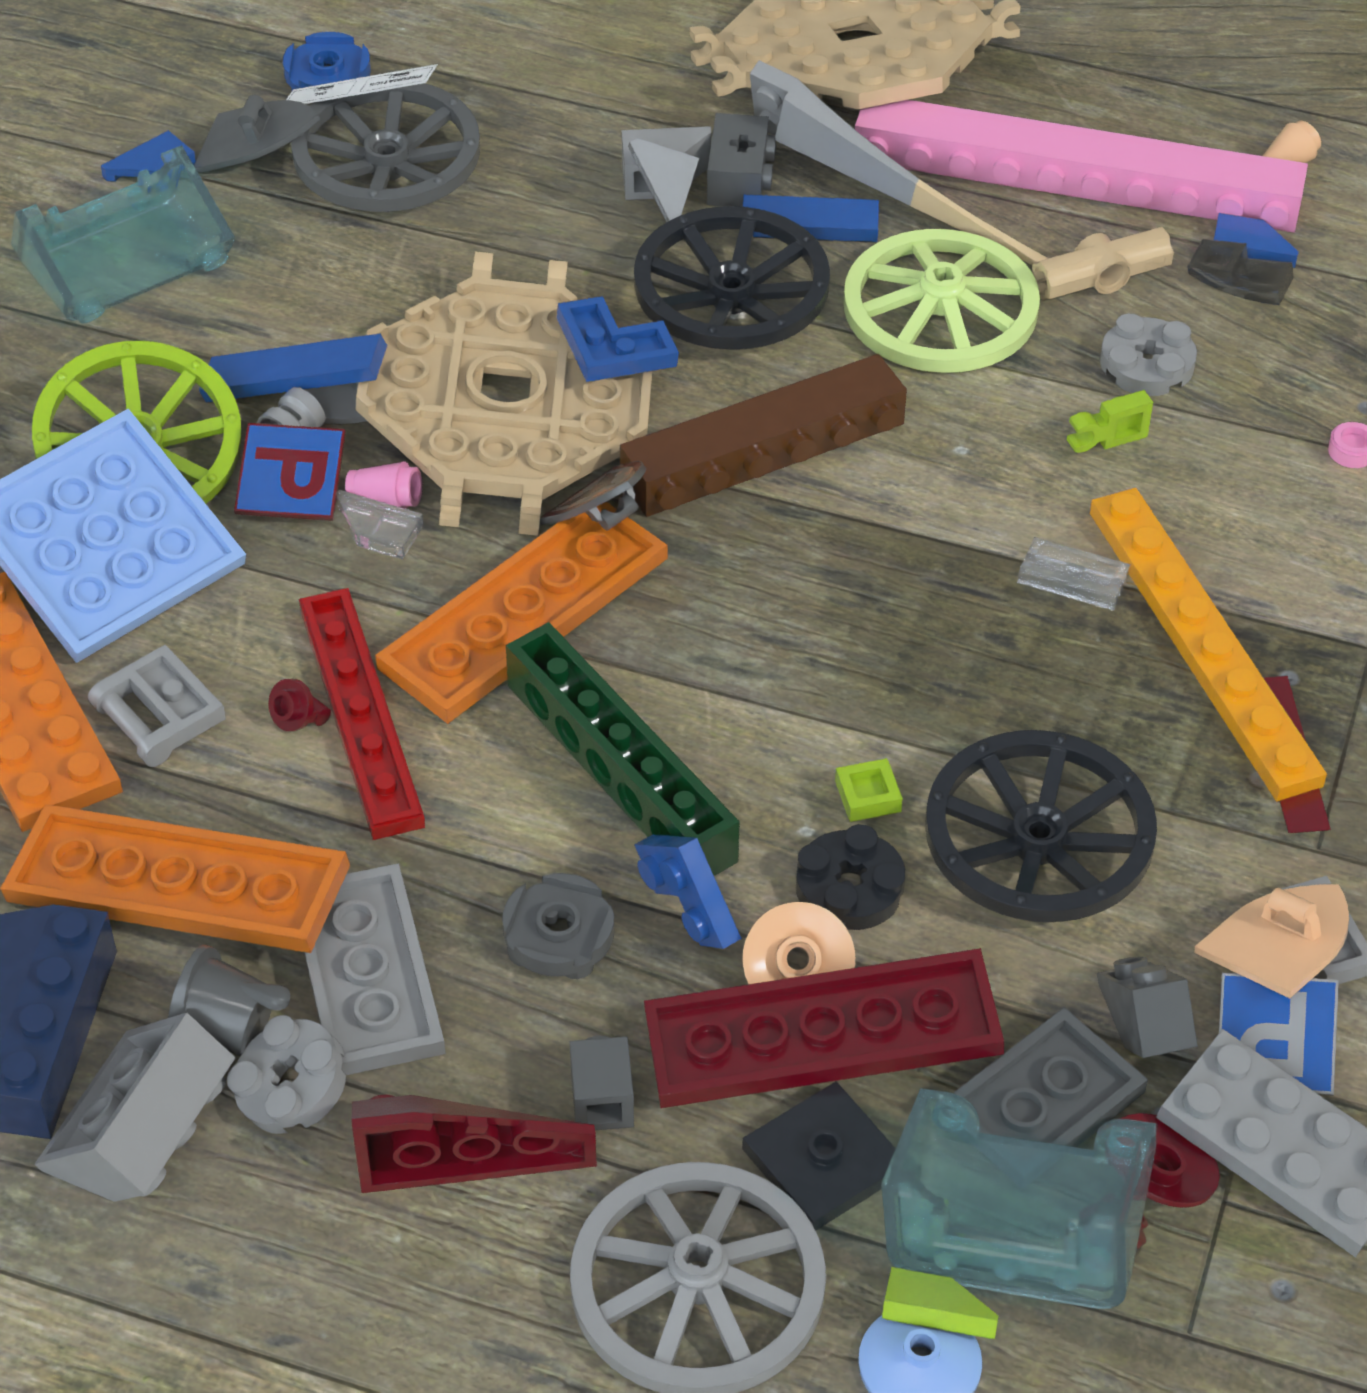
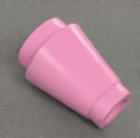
[345,462,422,511]

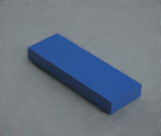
[743,195,879,242]

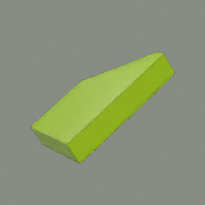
[882,1267,999,1339]

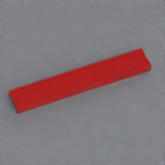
[299,588,425,840]

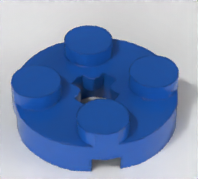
[283,32,371,91]

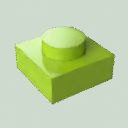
[835,758,903,822]

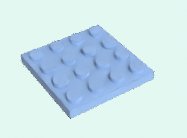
[0,409,246,663]

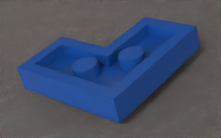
[556,296,679,382]
[634,835,742,949]

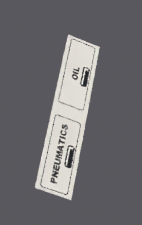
[286,64,438,104]

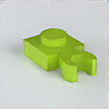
[1066,390,1153,453]

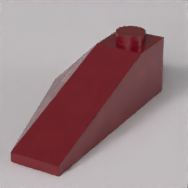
[351,1095,597,1193]

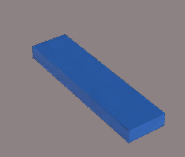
[199,333,388,402]

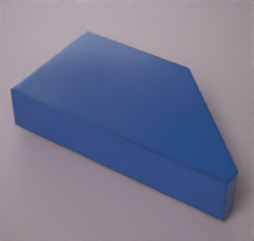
[101,130,196,183]
[1211,213,1298,268]

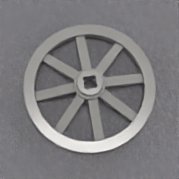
[570,1162,826,1393]

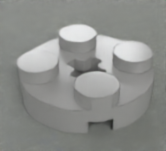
[1100,313,1197,396]
[227,1015,346,1134]

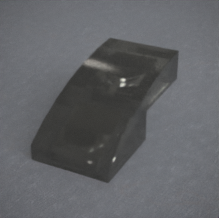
[1187,239,1294,305]

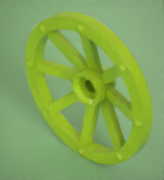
[32,341,241,504]

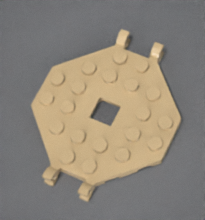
[689,0,1020,109]
[356,251,652,536]

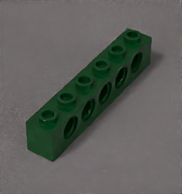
[506,622,740,876]

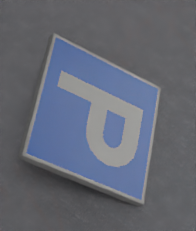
[1219,972,1339,1096]

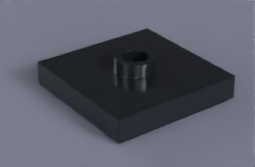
[742,1081,908,1231]

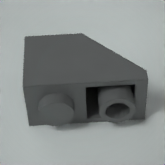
[1097,957,1198,1058]

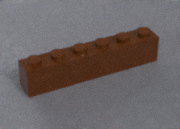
[620,354,907,517]

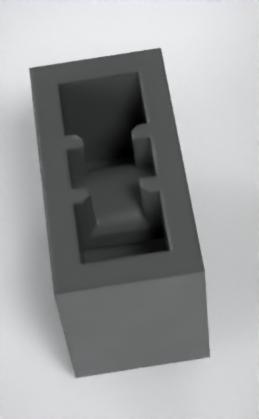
[707,113,776,207]

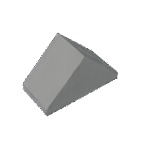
[628,138,699,222]

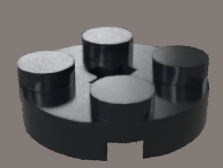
[796,824,905,930]

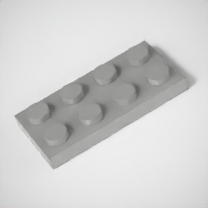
[304,863,446,1075]
[1156,1029,1367,1258]

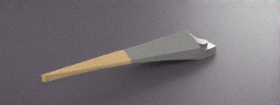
[750,60,1048,265]

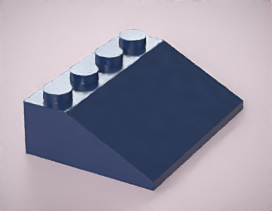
[0,904,117,1139]

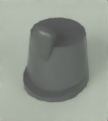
[168,944,291,1056]

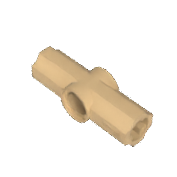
[1032,227,1174,301]

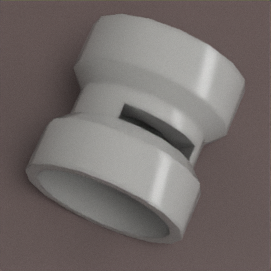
[257,387,326,427]

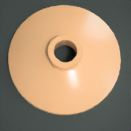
[742,902,856,984]

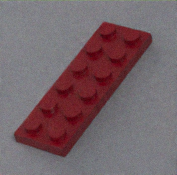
[644,948,1004,1108]

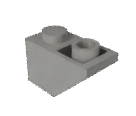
[621,126,711,200]

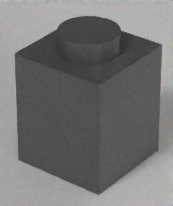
[569,1036,634,1130]

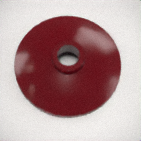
[1106,1113,1220,1208]

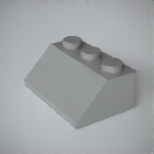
[34,1013,235,1202]

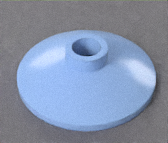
[858,1315,982,1393]

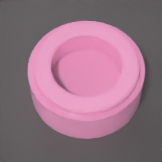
[1328,422,1367,468]

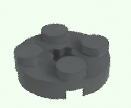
[502,873,614,979]

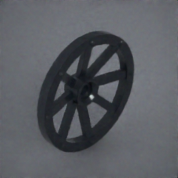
[634,206,830,350]
[925,730,1157,922]

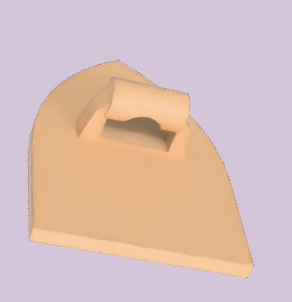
[1194,884,1349,998]

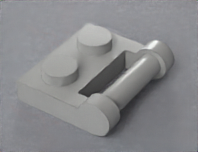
[88,645,226,767]

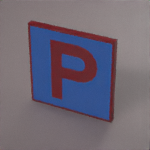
[234,423,346,521]

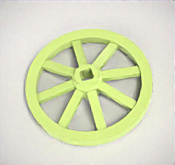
[844,229,1040,373]

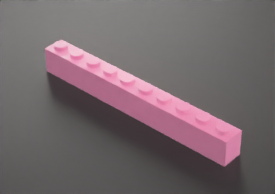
[855,100,1308,233]

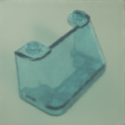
[11,145,235,324]
[881,1088,1156,1309]

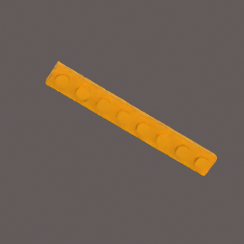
[1090,488,1327,802]

